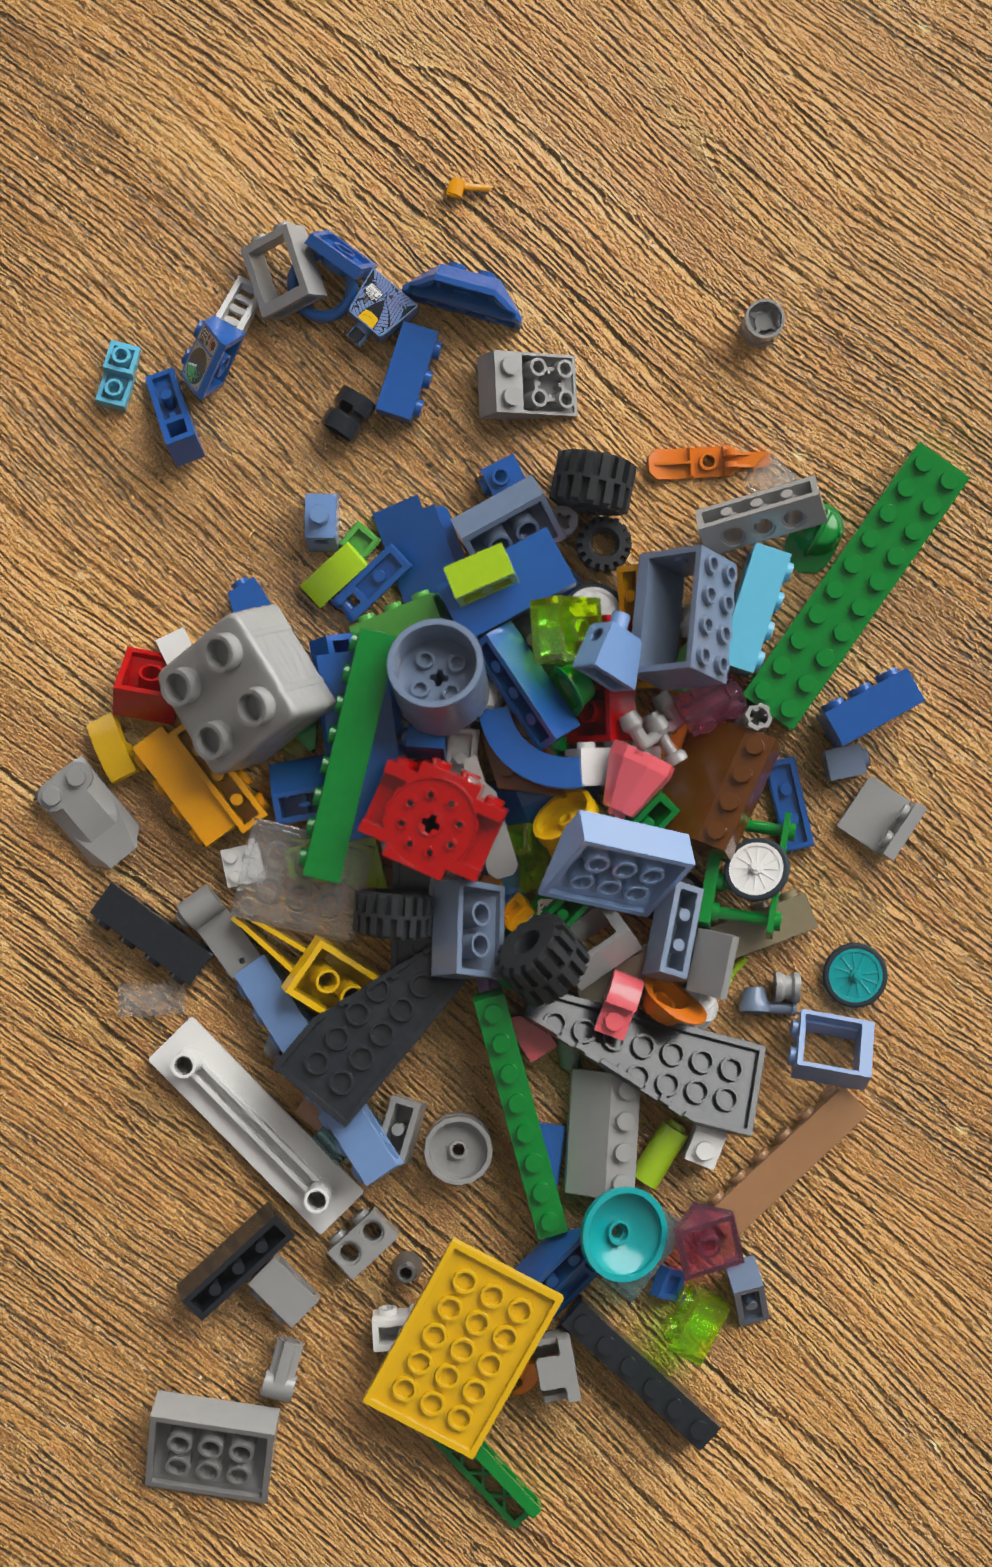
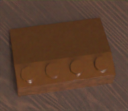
[662,717,781,861]

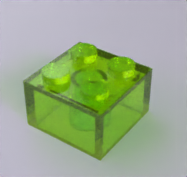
[530,595,602,664]
[661,1280,730,1367]

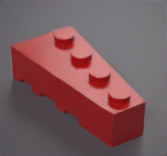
[566,615,636,743]

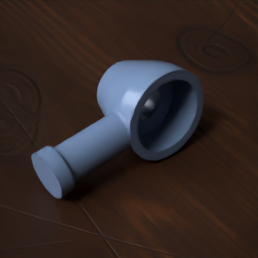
[739,987,797,1016]

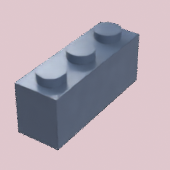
[642,882,704,983]

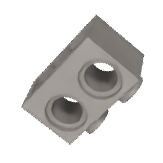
[327,1205,399,1280]

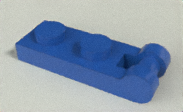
[331,543,413,625]

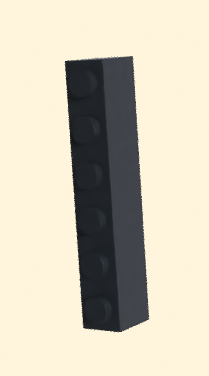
[560,1294,721,1451]

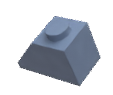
[724,1255,770,1327]

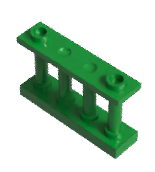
[698,812,797,940]

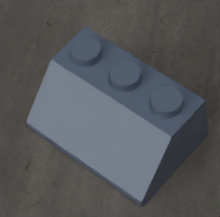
[450,475,566,556]
[431,879,505,980]

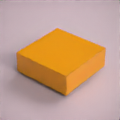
[504,892,535,932]

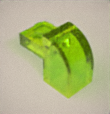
[507,822,552,893]

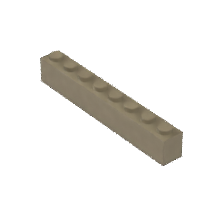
[575,889,818,1004]

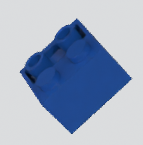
[269,754,325,825]

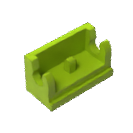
[443,542,519,607]

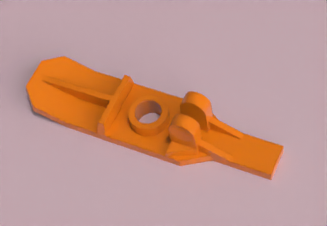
[647,446,769,480]

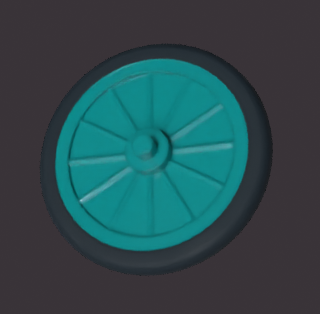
[823,943,888,1008]

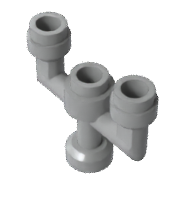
[619,690,688,766]

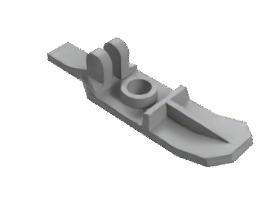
[462,755,518,879]

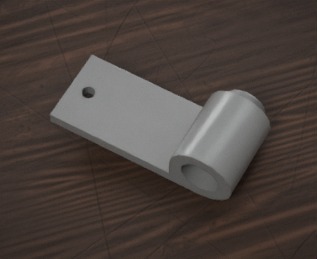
[175,883,262,980]

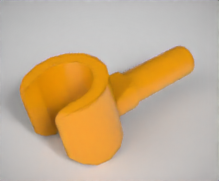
[446,177,490,199]

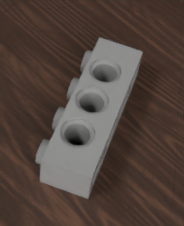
[695,475,828,554]

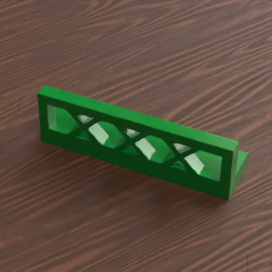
[430,1438,542,1529]

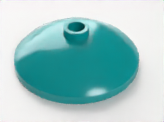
[580,1186,668,1282]

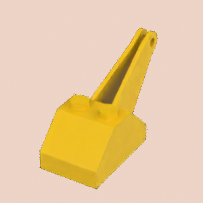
[231,906,381,1013]

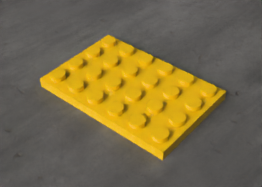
[362,1237,564,1460]

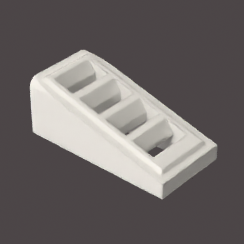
[216,275,259,333]

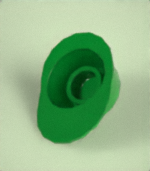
[784,503,844,574]
[548,663,596,718]

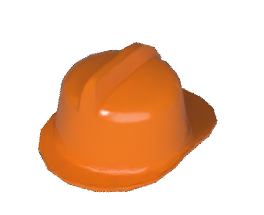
[642,976,707,1026]

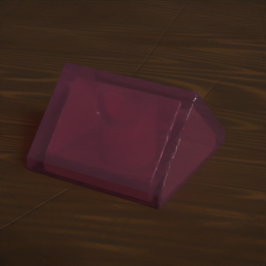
[673,1202,745,1281]

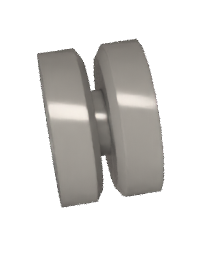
[424,1111,493,1185]

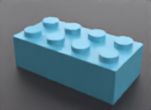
[728,543,794,677]

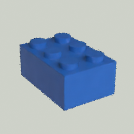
[816,666,925,748]

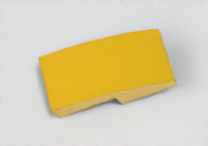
[86,712,140,784]

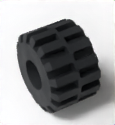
[549,449,637,516]
[495,913,590,1007]

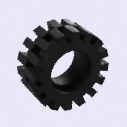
[576,515,632,573]

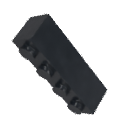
[90,881,214,986]
[177,1201,295,1321]

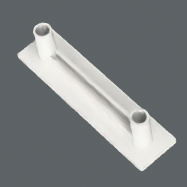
[149,1017,364,1234]

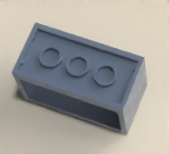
[632,545,737,691]

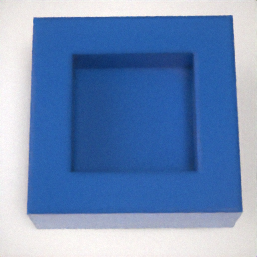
[649,1264,688,1302]

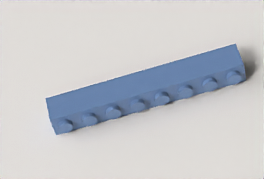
[234,954,404,1186]

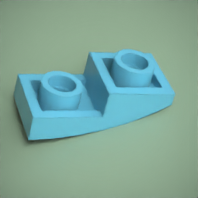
[95,340,141,412]

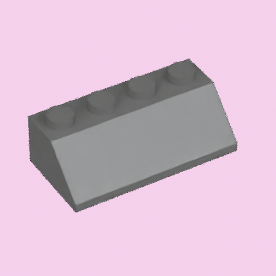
[563,1068,640,1197]

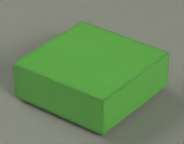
[339,521,382,561]

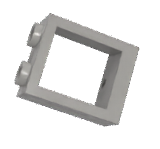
[240,221,327,320]
[570,906,643,991]

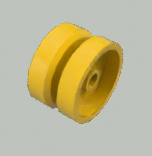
[532,789,607,856]

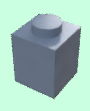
[820,743,870,782]

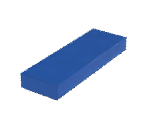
[767,756,815,852]

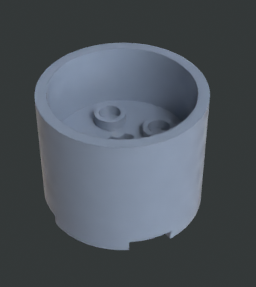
[387,619,489,736]

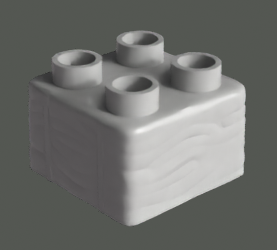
[158,604,336,775]

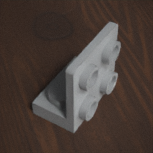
[837,776,927,861]

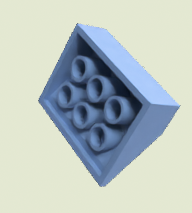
[538,810,695,917]

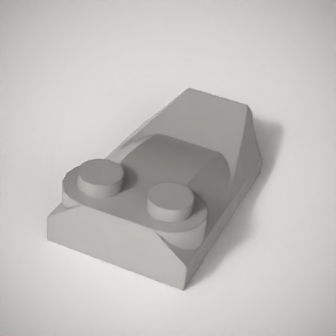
[34,755,141,870]

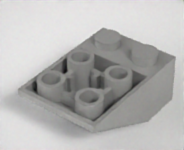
[477,350,578,420]

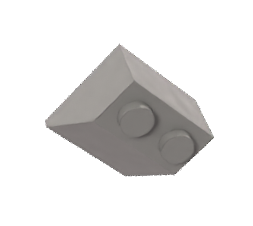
[681,927,739,1000]

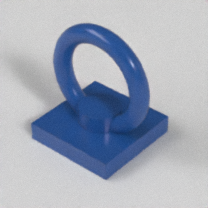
[287,230,378,323]

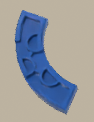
[480,706,584,791]

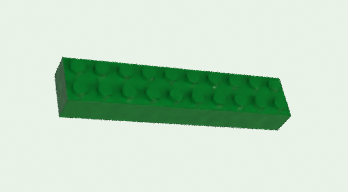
[738,442,970,732]

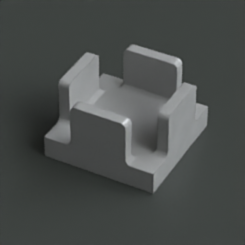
[535,1325,581,1403]

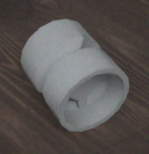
[741,299,785,348]

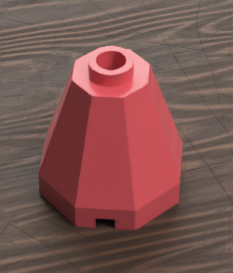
[603,739,675,820]

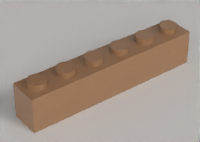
[705,1085,869,1240]

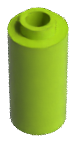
[635,1118,689,1189]

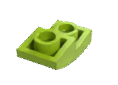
[300,542,368,608]

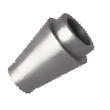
[392,1251,423,1283]

